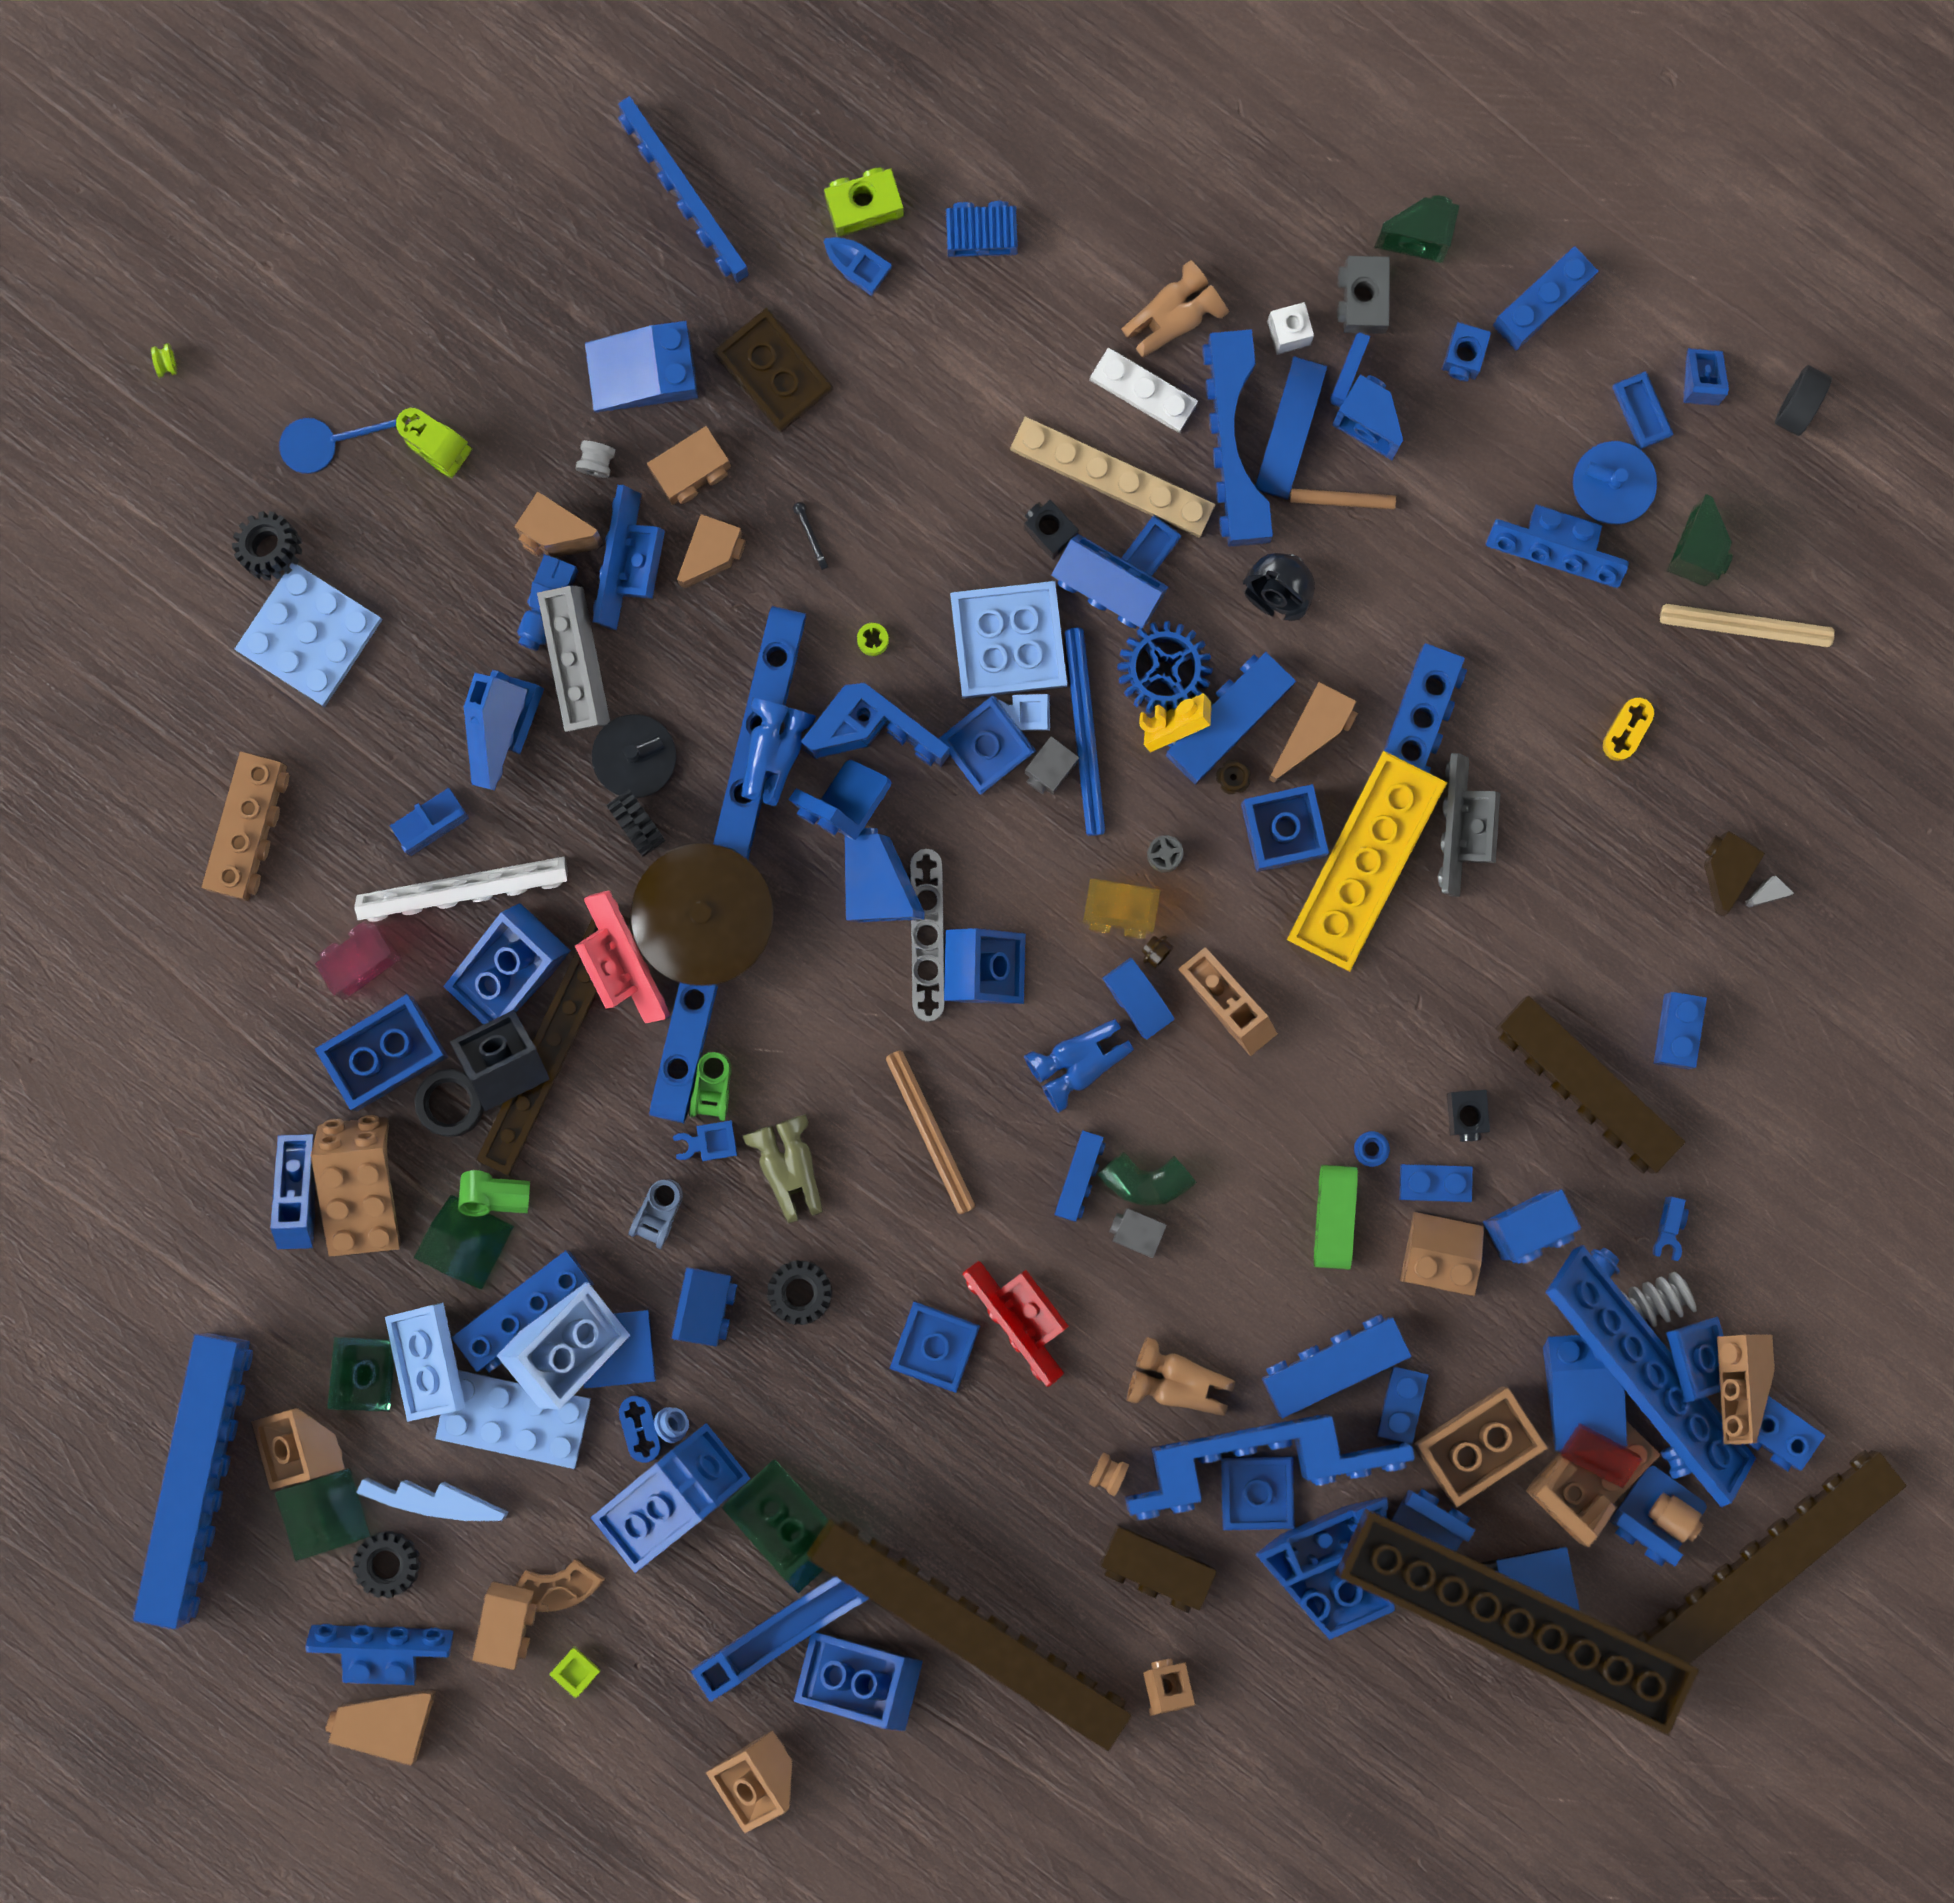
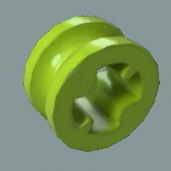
[151,343,177,378]
[857,623,889,656]

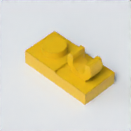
[1139,693,1211,752]

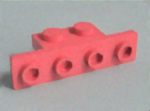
[575,891,670,1023]

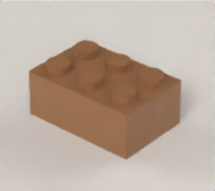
[1413,1386,1548,1507]

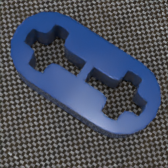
[619,1395,662,1463]

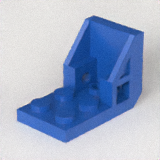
[801,683,950,767]
[590,1423,751,1573]

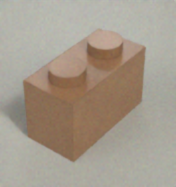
[647,426,731,505]
[472,1581,537,1670]

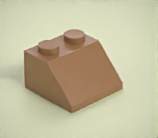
[514,492,604,558]
[1400,1212,1484,1296]

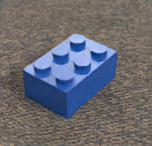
[315,994,448,1112]
[1482,1189,1581,1264]

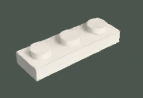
[1090,348,1198,433]

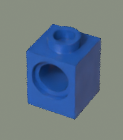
[1442,322,1491,381]

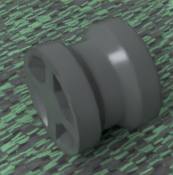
[1147,835,1183,873]

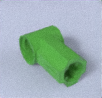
[458,1170,530,1217]

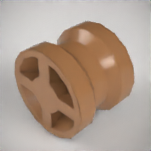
[1088,1452,1129,1497]

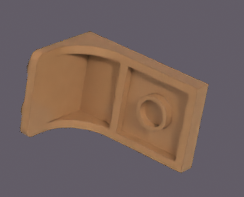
[311,1115,401,1257]

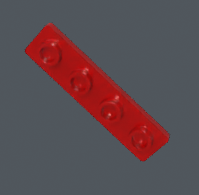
[962,1261,1069,1387]

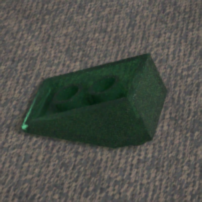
[721,1459,829,1593]

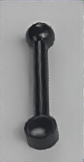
[793,502,828,570]

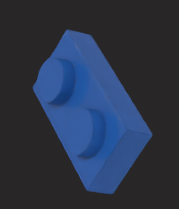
[1399,1164,1473,1202]
[1376,1366,1428,1444]

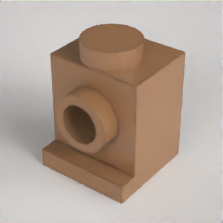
[1143,1658,1195,1716]

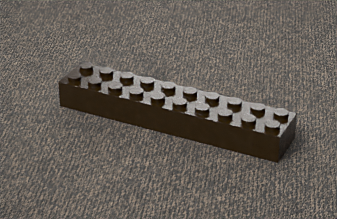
[1335,1508,1700,1736]

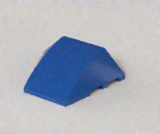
[1255,1497,1395,1640]

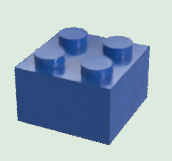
[1241,784,1329,872]

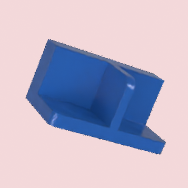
[390,788,469,857]

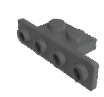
[1438,753,1501,897]

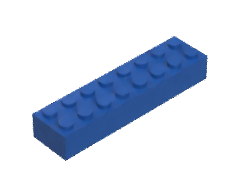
[133,1333,253,1629]

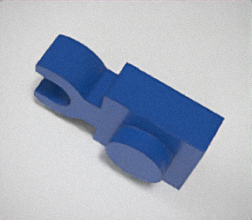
[673,1120,738,1161]

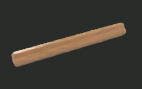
[886,1050,975,1214]

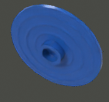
[1573,441,1657,525]

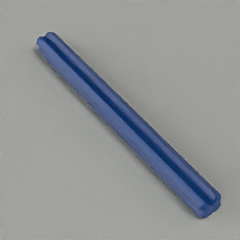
[1065,628,1105,836]

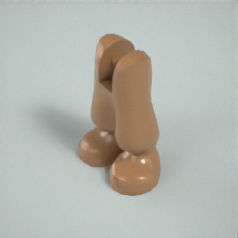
[1122,260,1229,357]
[1127,1337,1235,1416]

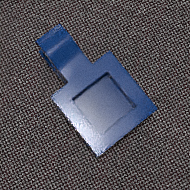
[1653,1197,1689,1261]

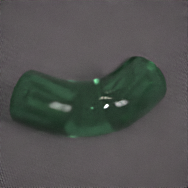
[1097,1152,1197,1207]

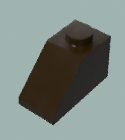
[1704,831,1765,916]

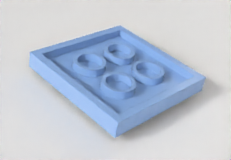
[235,563,382,707]
[950,581,1067,699]

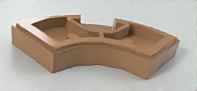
[515,1559,606,1612]

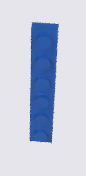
[618,96,749,283]

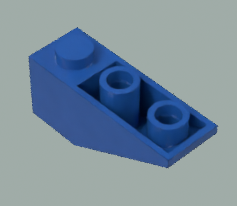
[464,673,527,791]

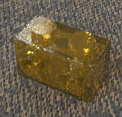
[1082,878,1160,939]

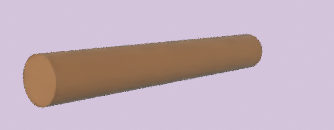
[1290,489,1396,509]

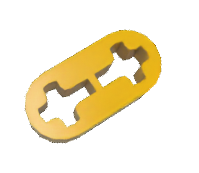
[1603,697,1654,761]

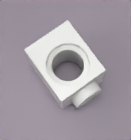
[1267,302,1314,354]

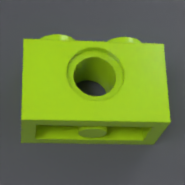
[824,168,904,237]

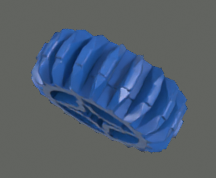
[1117,621,1213,714]

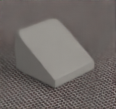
[1745,876,1794,908]

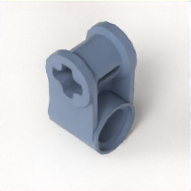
[628,1179,683,1250]

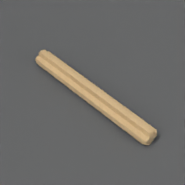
[1660,604,1835,647]

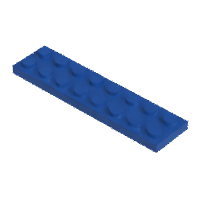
[1546,1245,1756,1507]

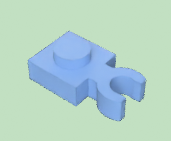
[998,694,1050,731]

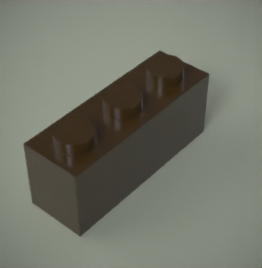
[1100,1525,1217,1613]

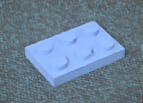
[385,1303,466,1422]

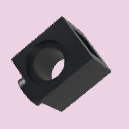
[1024,500,1079,560]
[1447,1090,1490,1142]

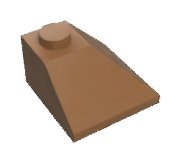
[252,1408,345,1490]
[706,1730,792,1833]

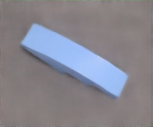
[356,1478,509,1521]

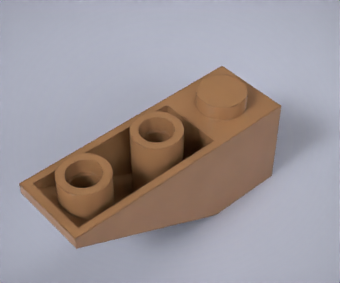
[1717,1335,1775,1445]

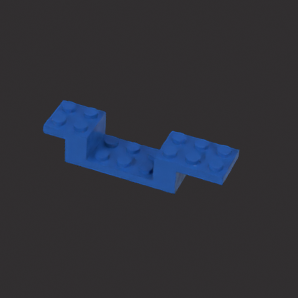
[1125,1413,1414,1520]

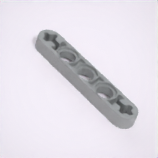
[910,849,944,1022]

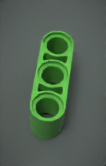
[1314,1164,1358,1270]

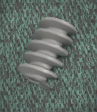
[1621,1272,1697,1327]

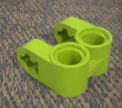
[396,408,472,479]

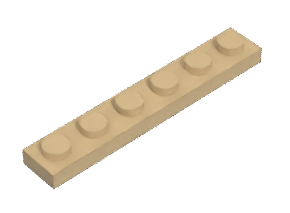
[1010,417,1215,538]

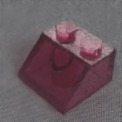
[315,921,402,1000]

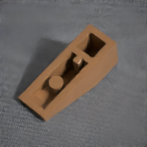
[1268,682,1358,783]
[1178,947,1278,1056]

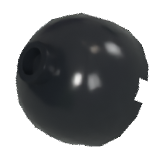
[1243,553,1315,621]

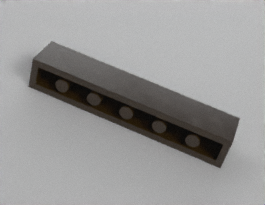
[1495,996,1685,1174]

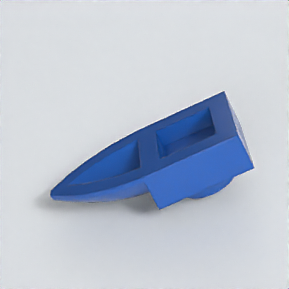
[823,237,892,296]

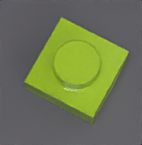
[549,1646,601,1699]

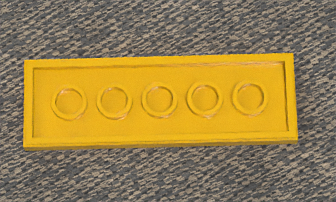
[1287,750,1447,972]

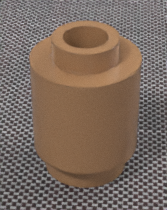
[1647,1492,1704,1544]

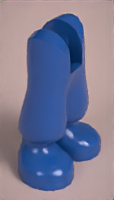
[741,697,816,806]
[1024,1019,1134,1113]

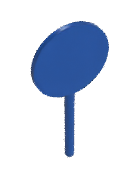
[279,418,396,474]

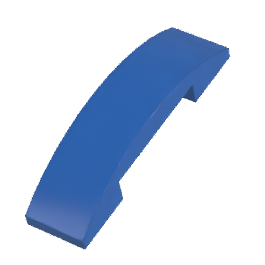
[1255,357,1327,499]

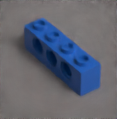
[1384,643,1467,773]

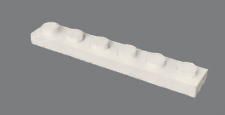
[354,856,568,922]

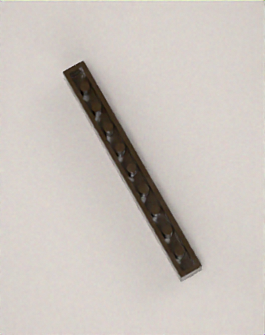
[1634,1450,1907,1663]
[807,1518,1132,1752]

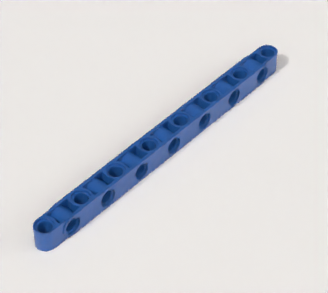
[649,606,806,1123]

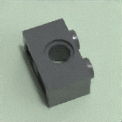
[1337,256,1390,334]

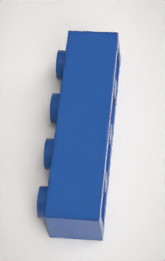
[1054,1130,1106,1222]

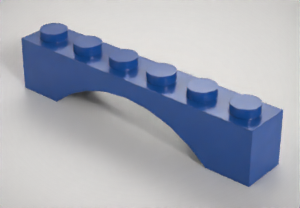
[1202,329,1273,547]
[691,1576,869,1702]

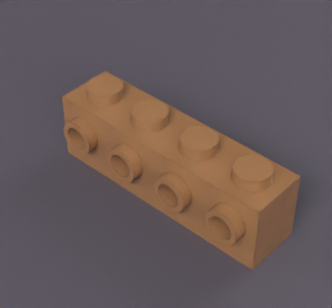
[201,752,289,902]

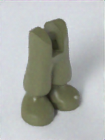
[743,1114,823,1224]

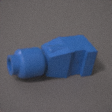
[517,554,579,651]

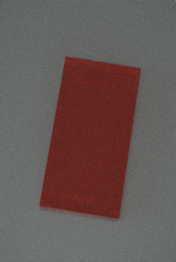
[1560,1423,1642,1489]

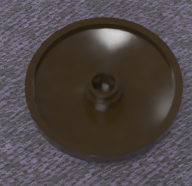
[631,843,774,986]

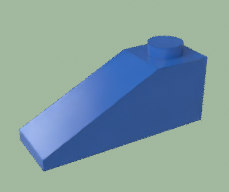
[270,1134,315,1249]

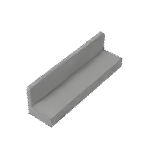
[537,586,610,732]

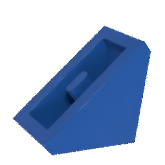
[1683,349,1729,406]

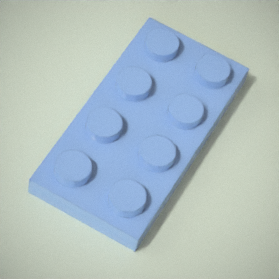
[435,1370,591,1469]

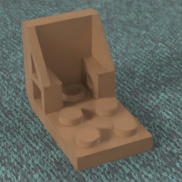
[1526,1421,1661,1547]

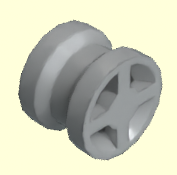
[575,441,616,478]

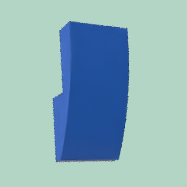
[1102,958,1175,1039]

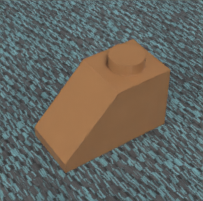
[677,514,746,588]

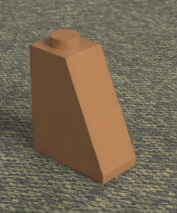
[326,1689,436,1766]

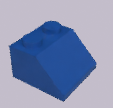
[1332,374,1403,460]
[944,928,1026,1004]
[671,1267,737,1346]

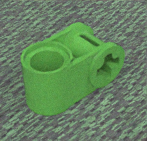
[690,1052,731,1121]

